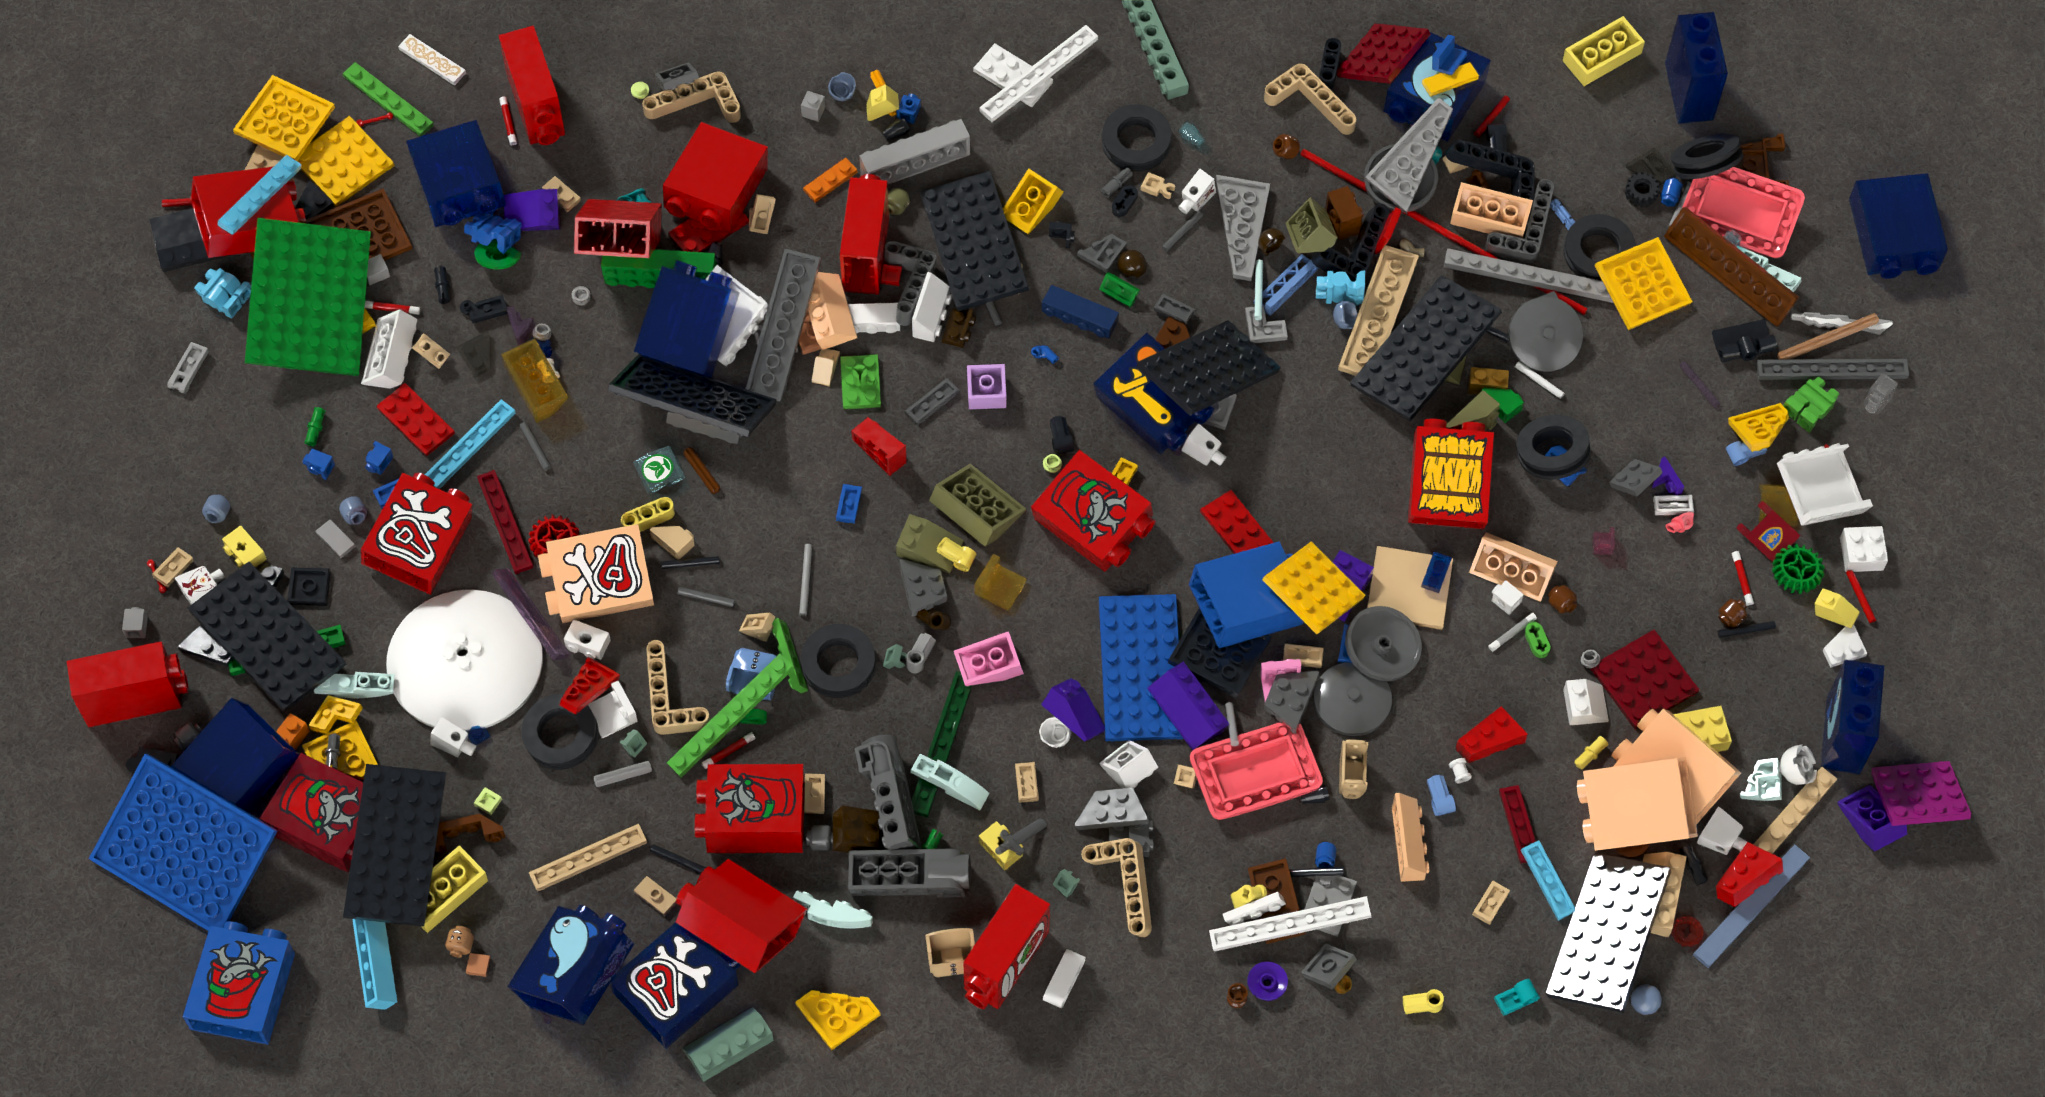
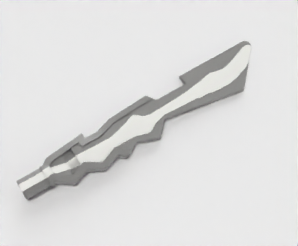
[1791,312,1893,335]

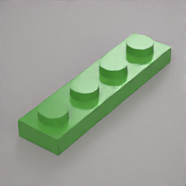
[772,618,808,693]

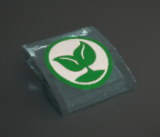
[633,446,685,494]

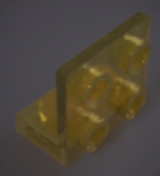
[1759,484,1798,526]
[975,554,1026,610]

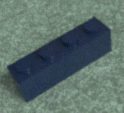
[1042,285,1119,339]

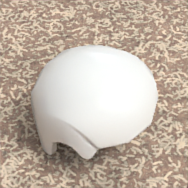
[1039,717,1071,748]

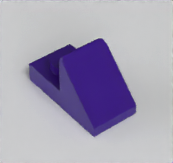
[1652,456,1684,495]

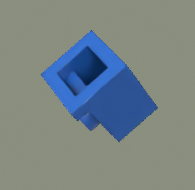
[896,94,921,124]
[365,441,393,475]
[303,449,335,480]

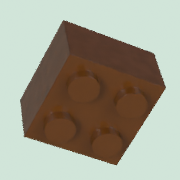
[1325,186,1364,241]

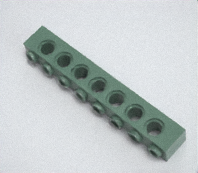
[1122,0,1189,100]

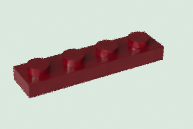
[1499,785,1536,864]

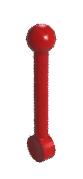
[356,112,394,127]
[147,560,166,593]

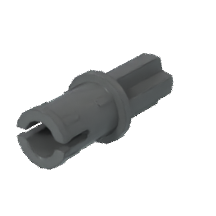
[1100,168,1133,198]
[325,733,341,770]

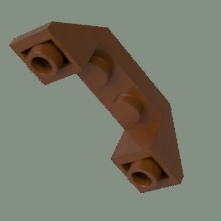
[435,814,505,856]

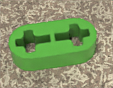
[1525,622,1550,658]

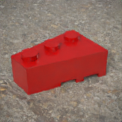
[851,417,907,476]
[1455,706,1528,763]
[1716,842,1784,907]

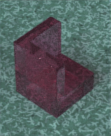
[1593,527,1615,555]

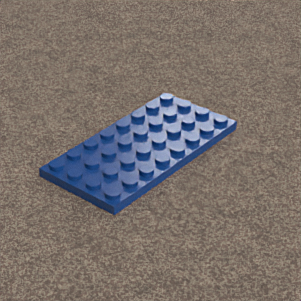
[1099,594,1184,741]

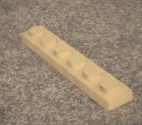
[1753,767,1837,854]
[529,824,647,892]

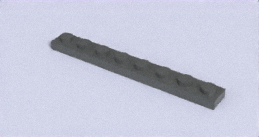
[1756,359,1909,380]

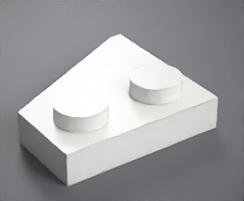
[1823,625,1867,668]

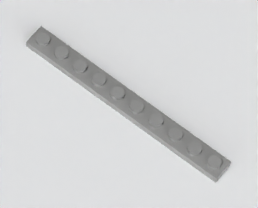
[1444,248,1614,303]

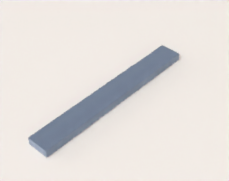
[1693,844,1810,968]

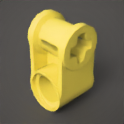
[1231,885,1267,909]

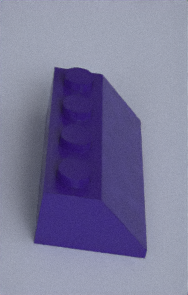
[1147,661,1229,751]

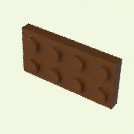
[1248,858,1305,944]

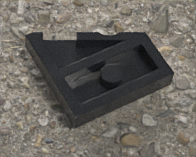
[295,180,334,220]

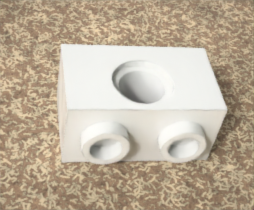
[564,619,611,660]

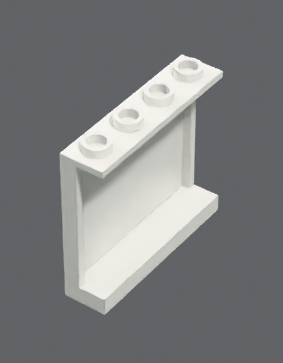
[672,265,769,366]
[1777,443,1873,526]

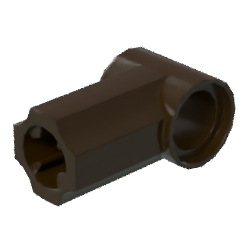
[915,607,951,631]

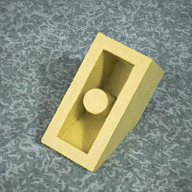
[867,84,899,121]
[1815,589,1859,629]

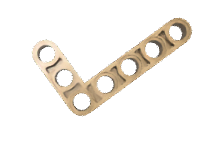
[1264,64,1356,135]
[642,72,741,123]
[647,640,710,735]
[1081,838,1152,937]

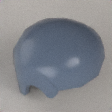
[828,72,856,101]
[1333,301,1357,329]
[1631,984,1662,1015]

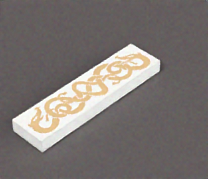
[398,34,466,86]

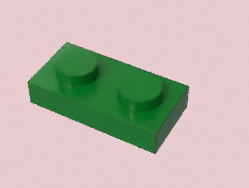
[1099,272,1140,307]

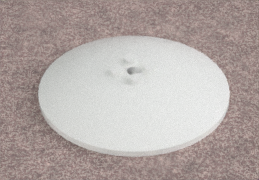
[386,590,543,732]

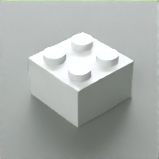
[1840,526,1888,572]

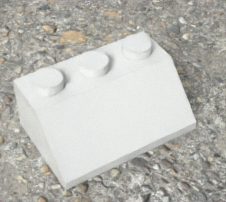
[912,272,952,342]

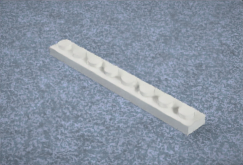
[980,25,1098,122]
[1209,896,1372,951]

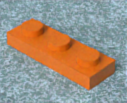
[803,158,858,203]

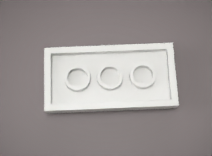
[974,44,1053,107]

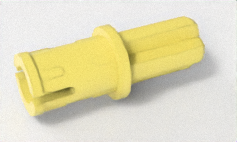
[1574,736,1608,769]

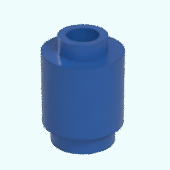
[1660,178,1683,207]
[1315,842,1336,868]

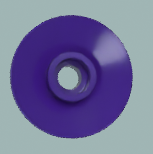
[1247,962,1288,1001]

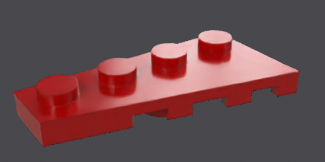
[560,657,620,714]

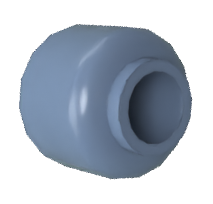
[202,495,230,523]
[339,496,367,525]

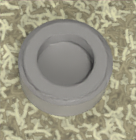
[572,286,591,305]

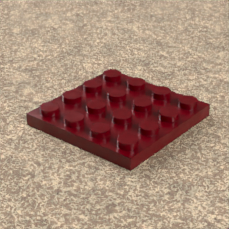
[1336,23,1431,84]
[1590,629,1699,729]

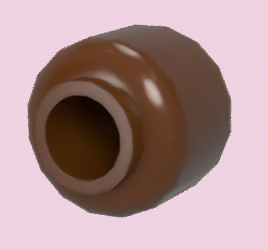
[1273,134,1300,159]
[1548,585,1577,614]
[1718,599,1747,627]

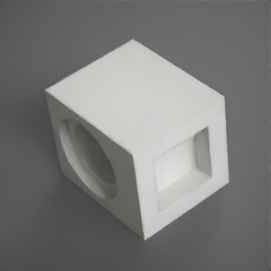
[1491,580,1524,615]

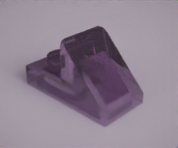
[506,306,535,347]

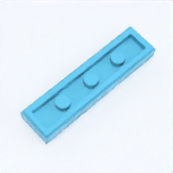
[1521,840,1576,921]

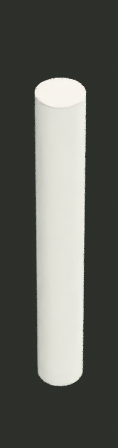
[1515,361,1565,399]

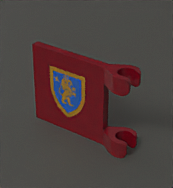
[1737,501,1801,562]

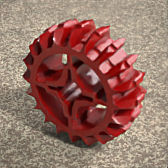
[528,514,579,558]

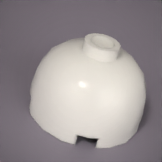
[1779,745,1817,785]

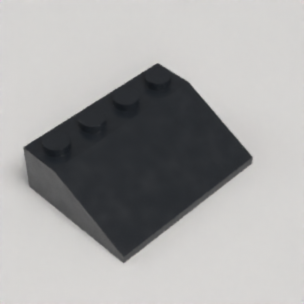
[149,208,231,272]

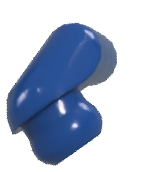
[1031,346,1059,364]

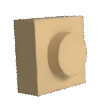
[1174,765,1197,788]

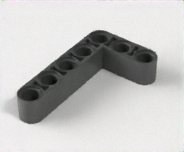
[1485,179,1554,264]
[884,241,936,326]

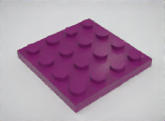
[1871,761,1971,826]

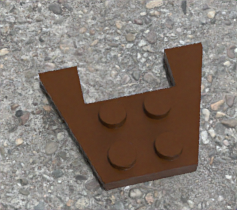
[1734,133,1789,186]

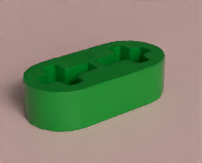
[739,709,767,725]

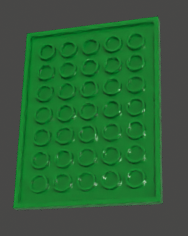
[244,218,371,376]

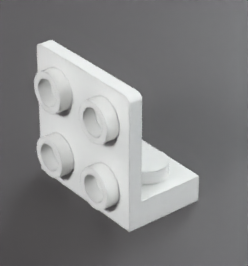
[588,681,638,738]

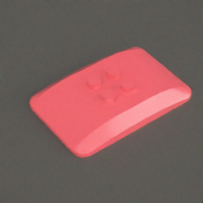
[1682,167,1805,259]
[1190,722,1323,820]

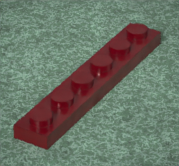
[477,470,533,575]

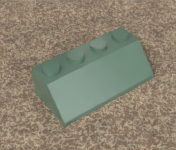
[683,1007,774,1082]

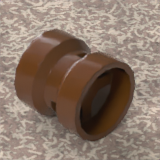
[1227,983,1248,1008]

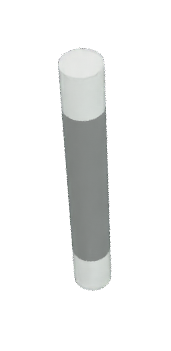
[1488,613,1537,652]

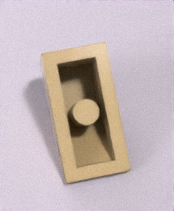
[650,526,695,560]

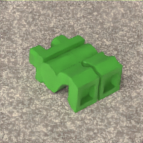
[1783,377,1839,433]

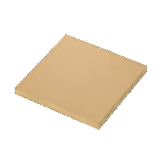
[1367,546,1453,630]

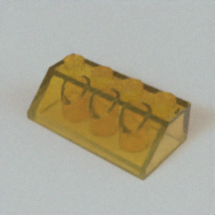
[501,339,568,423]

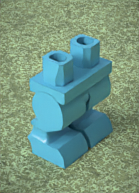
[194,268,251,319]
[1316,270,1365,306]

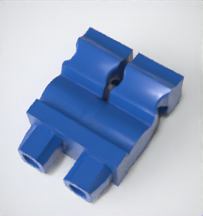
[464,212,522,254]

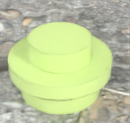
[631,82,649,99]
[1043,454,1062,473]

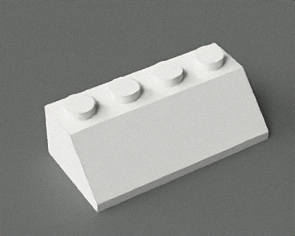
[361,309,417,389]

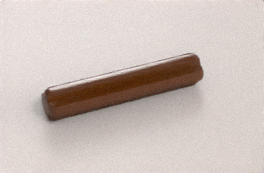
[683,447,720,494]

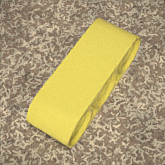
[621,497,675,532]

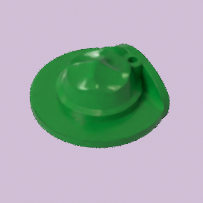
[474,239,522,269]

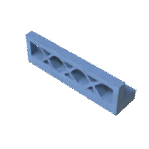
[1253,254,1319,316]

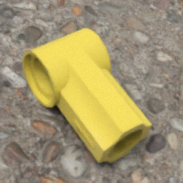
[937,537,976,572]
[1403,989,1444,1014]

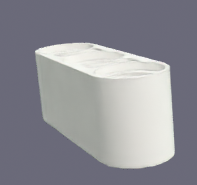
[1043,949,1086,1008]

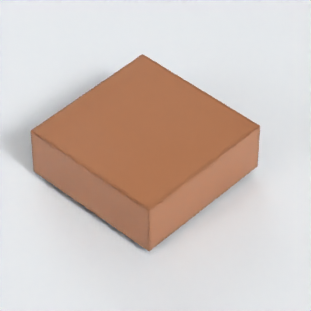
[466,953,491,977]

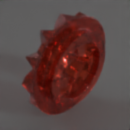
[1671,916,1703,948]

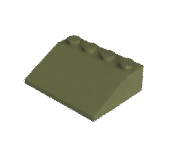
[929,464,1026,547]

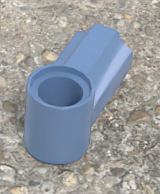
[1726,441,1767,466]
[1427,775,1456,816]

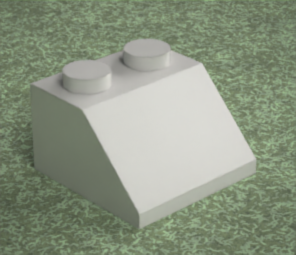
[1564,679,1609,725]
[1099,740,1158,788]

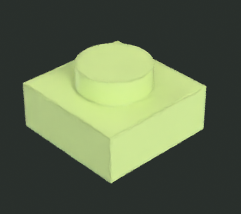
[474,788,502,815]

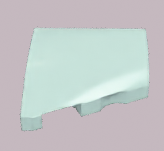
[1740,758,1782,801]

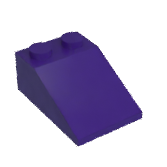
[504,189,560,231]
[1333,550,1374,622]
[1041,678,1105,742]
[1837,785,1907,851]

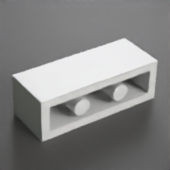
[848,303,900,334]

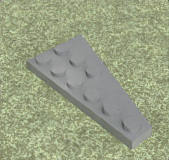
[1365,98,1453,214]
[1216,175,1270,281]

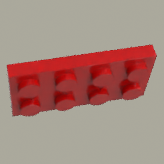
[668,212,749,252]
[376,383,455,457]
[1200,490,1274,554]

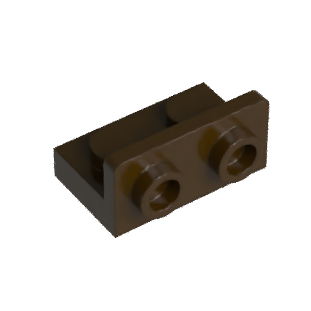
[942,308,976,348]

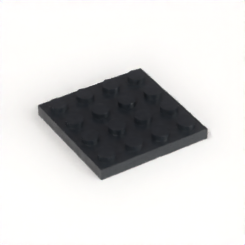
[1168,608,1272,698]

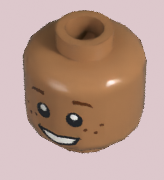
[445,926,474,958]

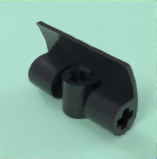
[1712,319,1777,362]

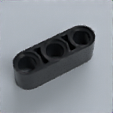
[1319,38,1341,90]

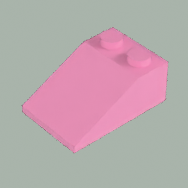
[954,631,1024,686]

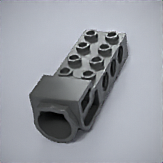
[855,734,922,850]
[848,849,972,897]

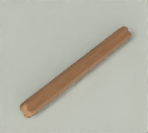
[1777,313,1879,360]

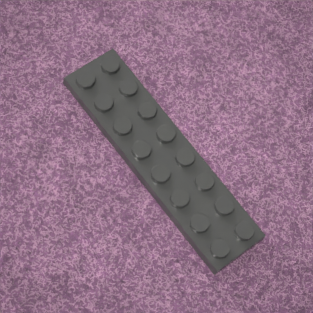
[746,249,821,403]

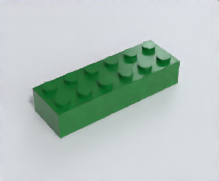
[601,250,716,289]

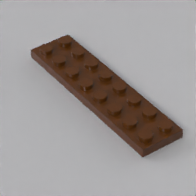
[1664,207,1799,327]

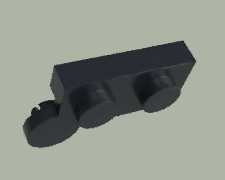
[460,295,508,324]
[126,747,179,773]

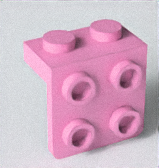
[1260,659,1301,701]

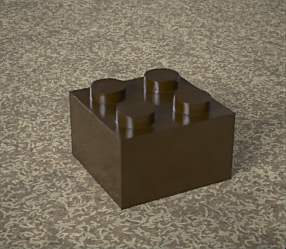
[833,805,879,853]

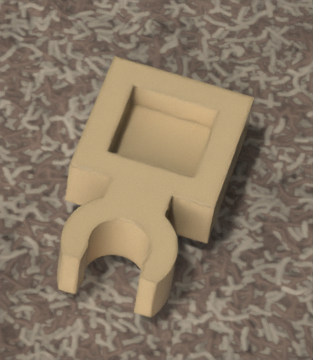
[1141,172,1175,199]

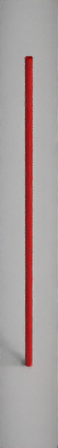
[1300,149,1588,315]

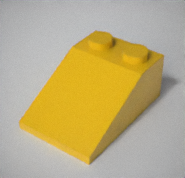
[1003,169,1064,234]

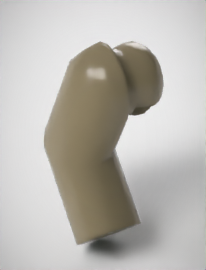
[1399,238,1424,257]

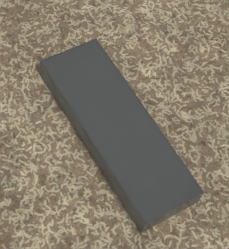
[905,378,960,426]

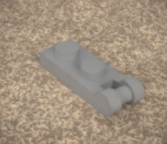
[167,342,209,394]

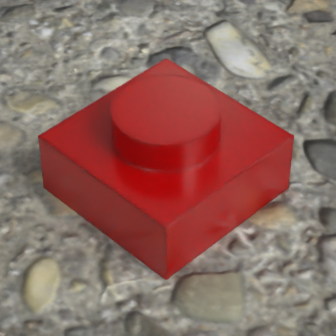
[881,264,902,286]

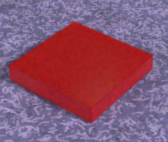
[1374,207,1402,254]

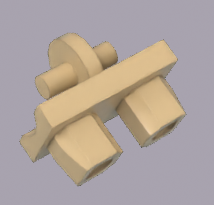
[412,333,450,369]

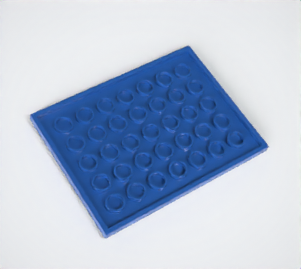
[89,754,277,931]

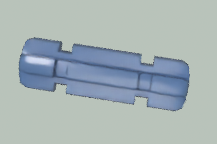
[1550,199,1575,230]

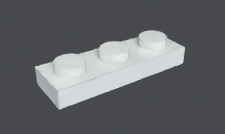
[1223,892,1286,926]

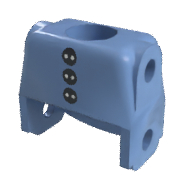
[726,648,777,701]

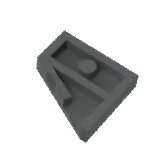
[1077,234,1127,273]

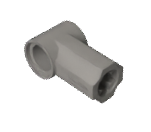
[906,633,936,673]

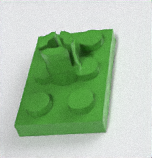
[840,355,881,409]

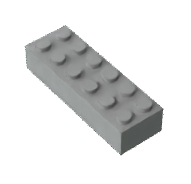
[859,119,970,184]

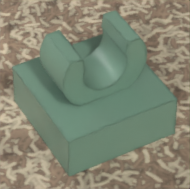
[883,644,907,669]
[620,729,647,758]
[1053,869,1080,898]

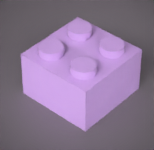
[967,364,1006,409]

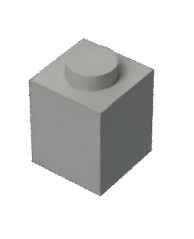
[801,91,825,122]
[367,254,390,285]
[122,607,148,638]

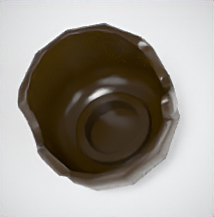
[1258,228,1285,255]
[1117,250,1148,278]

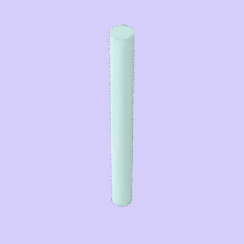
[1254,260,1263,320]

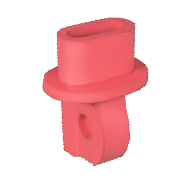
[1666,512,1694,533]

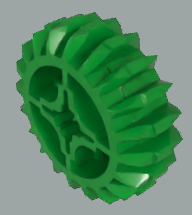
[1772,544,1825,595]

